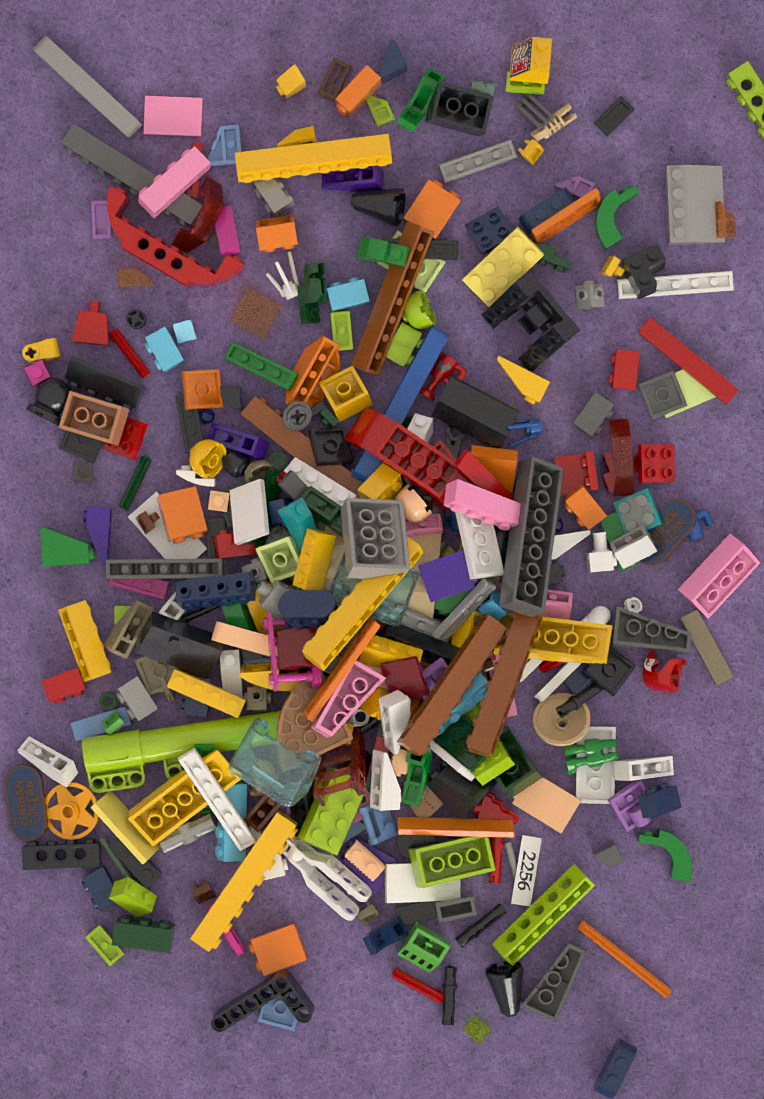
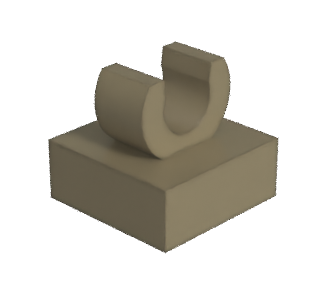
[357,900,381,926]

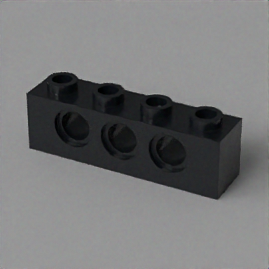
[22,838,102,870]

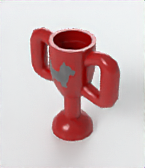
[419,352,467,402]

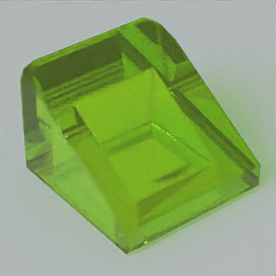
[463,1015,492,1044]

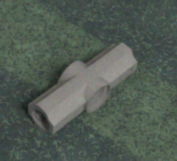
[159,814,217,853]

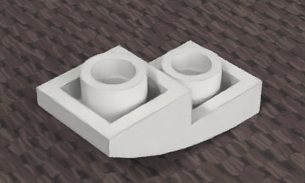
[176,465,216,487]

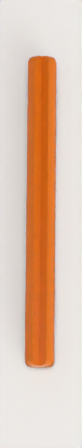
[577,920,672,998]

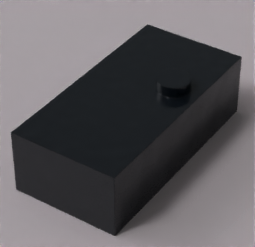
[136,611,223,678]

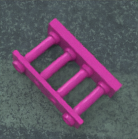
[263,611,322,691]

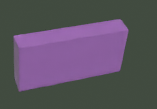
[91,200,112,240]

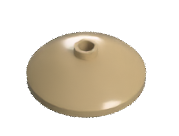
[533,693,591,746]

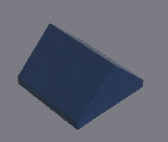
[379,39,407,84]

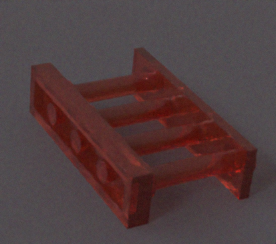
[312,726,365,806]

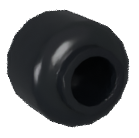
[222,450,250,478]

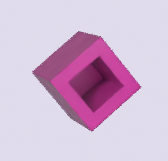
[24,360,53,387]

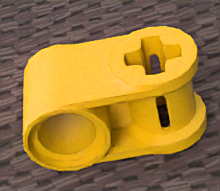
[22,338,61,363]

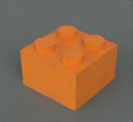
[256,214,298,252]

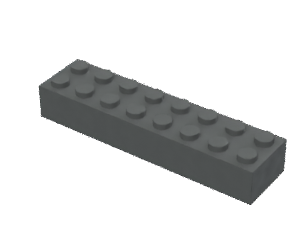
[499,456,564,617]

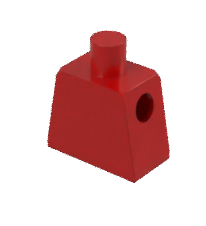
[71,301,110,346]

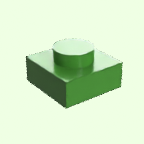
[101,710,124,735]

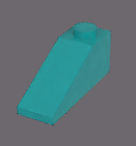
[277,497,316,552]

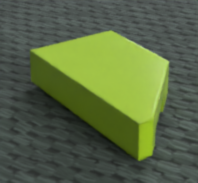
[366,96,395,127]

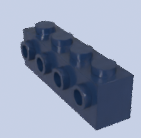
[176,572,256,610]

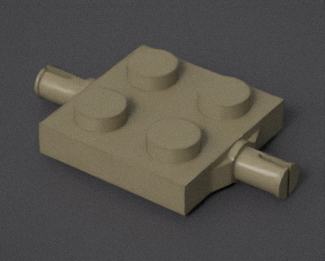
[135,656,179,703]

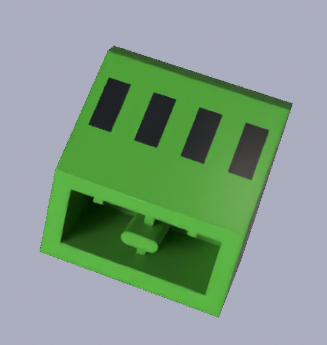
[397,921,451,973]

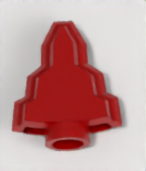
[472,792,519,824]

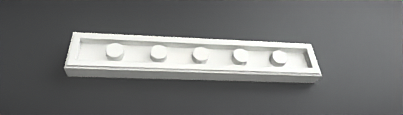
[617,271,734,299]
[178,748,257,851]

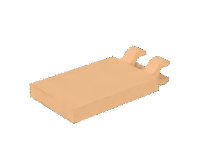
[503,777,582,834]

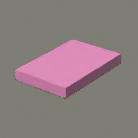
[144,96,203,137]

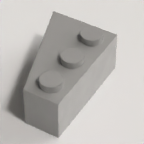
[250,178,295,217]

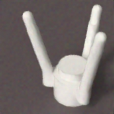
[266,251,300,300]

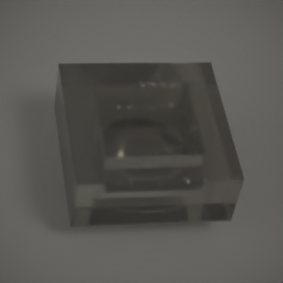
[73,462,94,483]

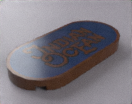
[640,499,696,565]
[4,764,48,841]

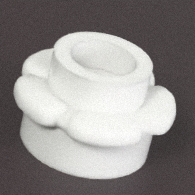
[624,597,642,616]

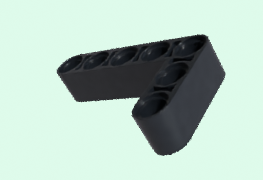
[379,621,460,665]
[211,969,315,1032]

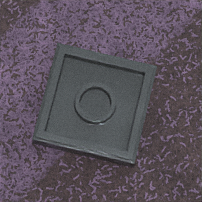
[637,370,688,420]

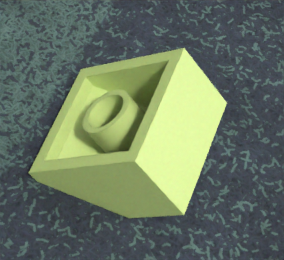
[256,536,301,583]

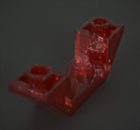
[172,176,224,253]
[609,419,634,496]

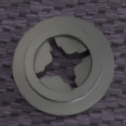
[282,400,312,431]

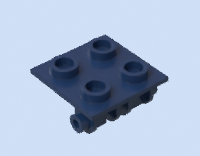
[465,207,513,254]

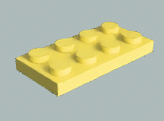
[462,227,544,307]

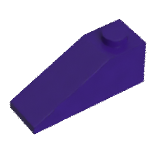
[321,165,384,192]
[207,423,270,460]
[83,507,112,566]

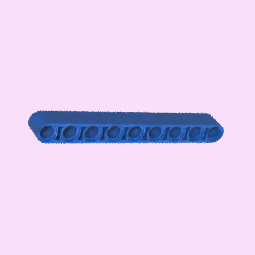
[351,326,449,483]

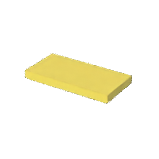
[91,791,161,864]

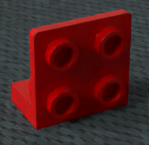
[554,451,599,495]

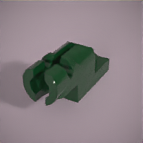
[297,263,327,324]
[301,485,343,537]

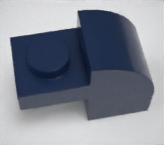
[362,917,409,956]

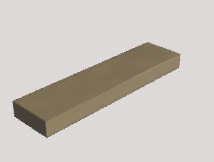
[680,609,734,686]

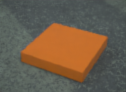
[181,369,223,410]

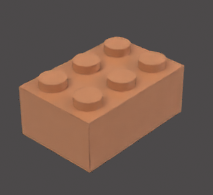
[58,391,129,446]

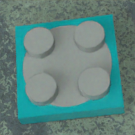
[613,488,663,534]

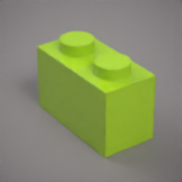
[109,877,157,917]

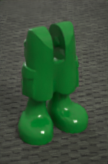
[564,738,620,775]

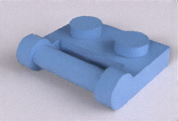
[358,804,398,846]

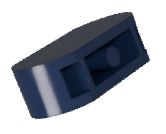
[518,187,575,235]
[278,590,339,629]
[594,1039,637,1099]

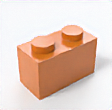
[563,484,607,530]

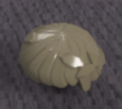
[244,460,273,483]

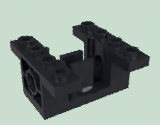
[481,271,580,372]

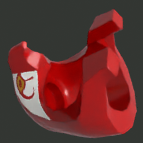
[642,651,688,693]

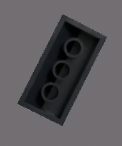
[65,356,146,411]
[431,376,520,449]

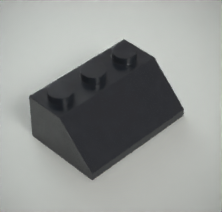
[425,81,493,137]

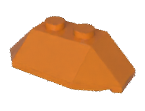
[286,336,340,408]

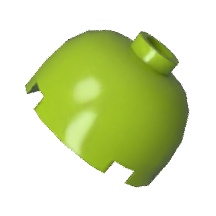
[402,290,436,329]

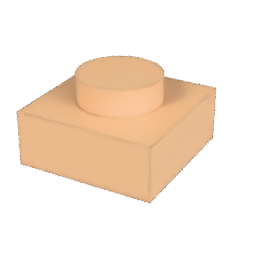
[208,491,230,512]

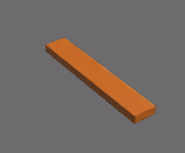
[303,618,381,722]
[397,817,514,838]

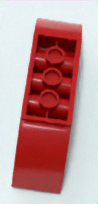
[107,186,245,288]
[344,408,473,516]

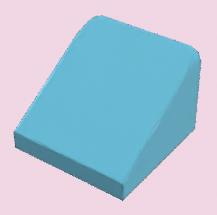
[172,319,197,344]

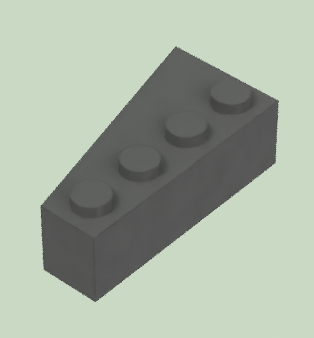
[611,606,692,654]
[521,941,588,1022]

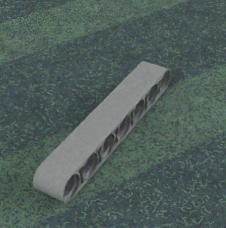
[32,35,142,139]

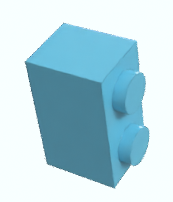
[327,277,370,312]
[144,327,185,372]

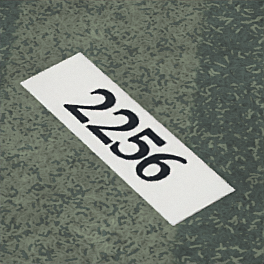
[511,835,541,907]

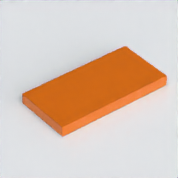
[531,188,601,244]

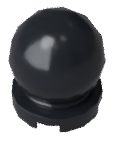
[26,378,71,426]

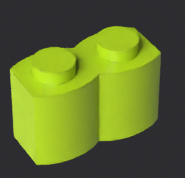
[386,322,424,367]

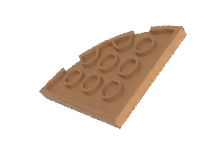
[276,669,354,772]

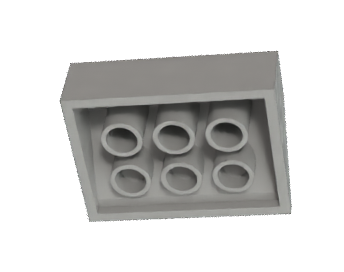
[664,165,725,245]
[341,498,410,579]

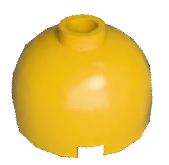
[189,439,226,479]

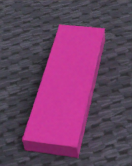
[213,205,240,256]
[109,579,169,600]

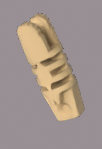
[530,103,577,142]

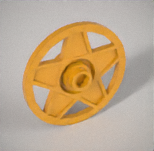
[46,782,99,840]

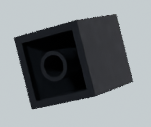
[427,761,498,819]

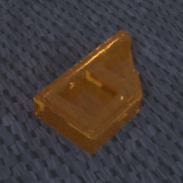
[715,201,736,238]
[117,268,154,289]

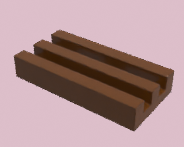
[318,58,351,101]

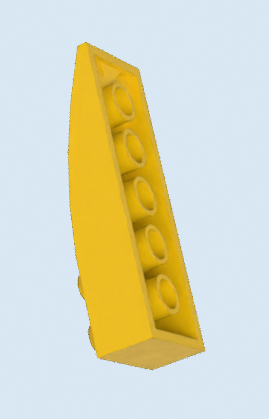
[493,612,613,664]
[128,749,242,846]

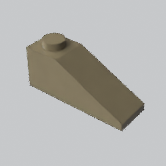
[104,600,154,659]

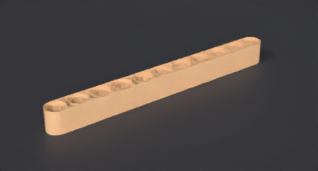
[211,621,387,689]

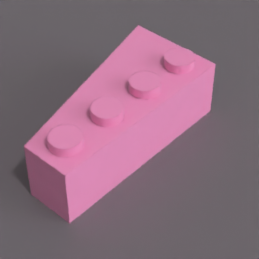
[311,661,386,738]

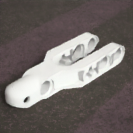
[520,606,611,703]
[283,835,372,921]

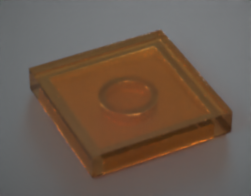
[230,287,282,339]

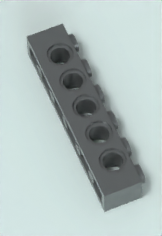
[106,559,224,579]

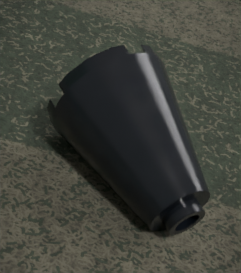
[351,188,406,227]
[485,961,524,1017]

